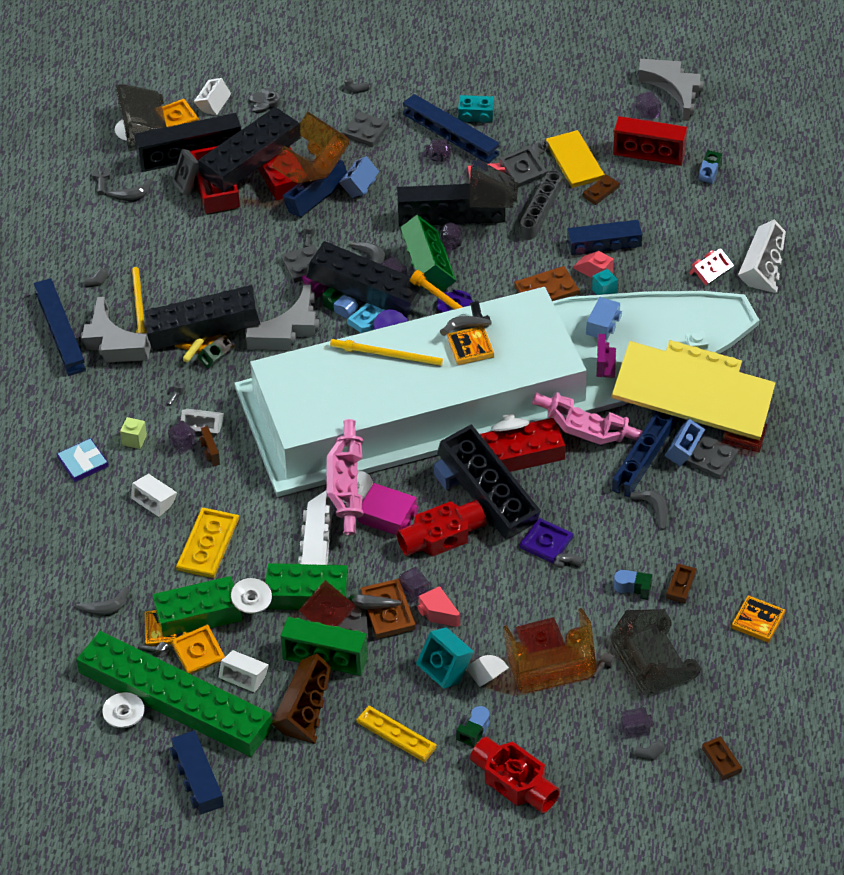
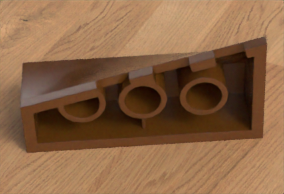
[271,654,331,744]

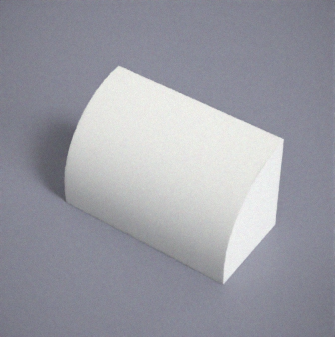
[194,78,231,116]
[180,409,224,433]
[131,474,177,517]
[218,650,269,692]
[466,655,509,687]

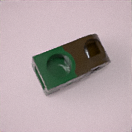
[197,335,235,369]

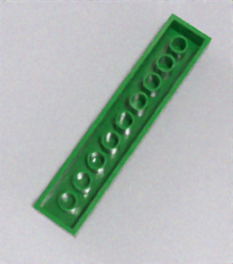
[76,631,273,757]

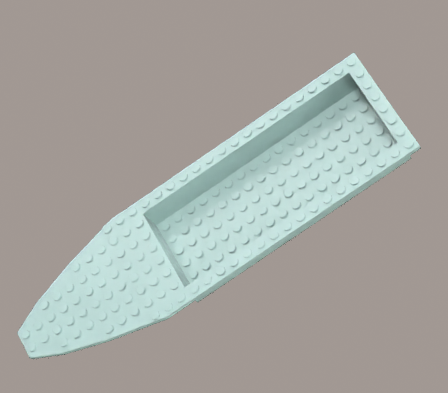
[235,287,759,497]

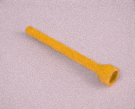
[409,270,463,310]

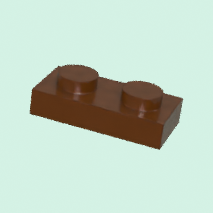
[583,175,620,205]
[199,426,220,467]
[666,563,697,603]
[702,736,742,780]

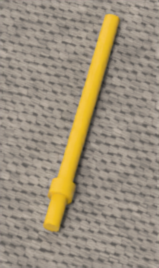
[132,267,148,337]
[330,339,443,366]

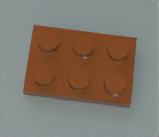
[514,266,579,301]
[360,578,416,639]

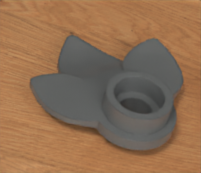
[249,88,281,112]

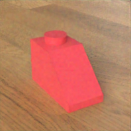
[573,251,614,278]
[417,586,460,627]

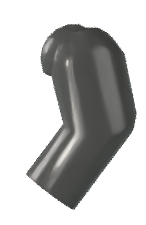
[344,78,369,93]
[532,140,548,160]
[84,268,108,287]
[554,553,585,568]
[635,740,665,760]

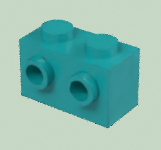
[458,95,494,123]

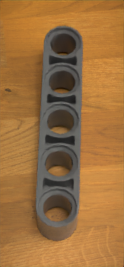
[520,170,562,240]

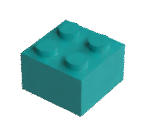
[416,627,474,689]

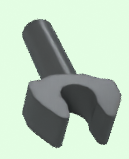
[92,168,111,195]

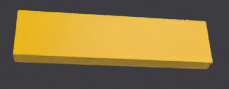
[356,706,437,762]

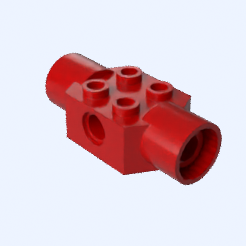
[396,500,487,557]
[470,737,560,813]

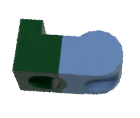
[699,150,723,184]
[322,287,358,318]
[614,570,653,600]
[456,706,490,747]

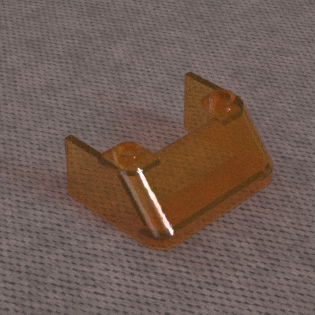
[271,111,349,183]
[503,608,597,693]

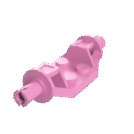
[532,392,643,445]
[327,419,364,535]

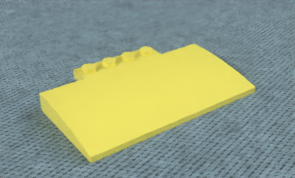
[611,340,776,441]

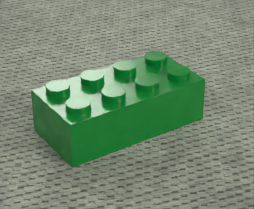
[401,215,456,292]
[265,563,348,611]
[152,576,242,637]
[280,617,368,676]

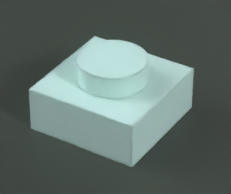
[685,331,709,350]

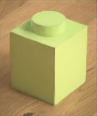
[120,417,147,449]

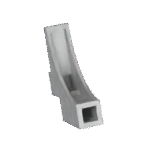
[638,59,703,120]
[246,285,319,350]
[80,297,151,363]

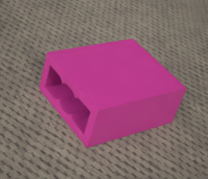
[358,483,419,535]

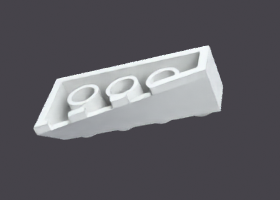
[738,219,786,293]
[298,490,332,565]

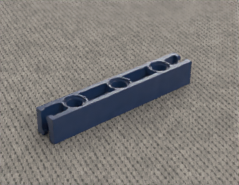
[403,94,499,164]
[34,278,86,376]
[612,411,680,498]

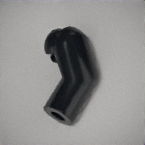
[470,301,490,327]

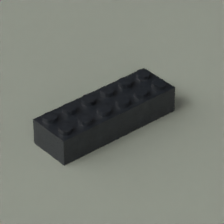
[198,107,301,192]
[134,113,241,172]
[397,182,505,227]
[306,241,423,318]
[145,285,261,350]
[437,424,541,540]

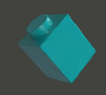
[592,268,618,295]

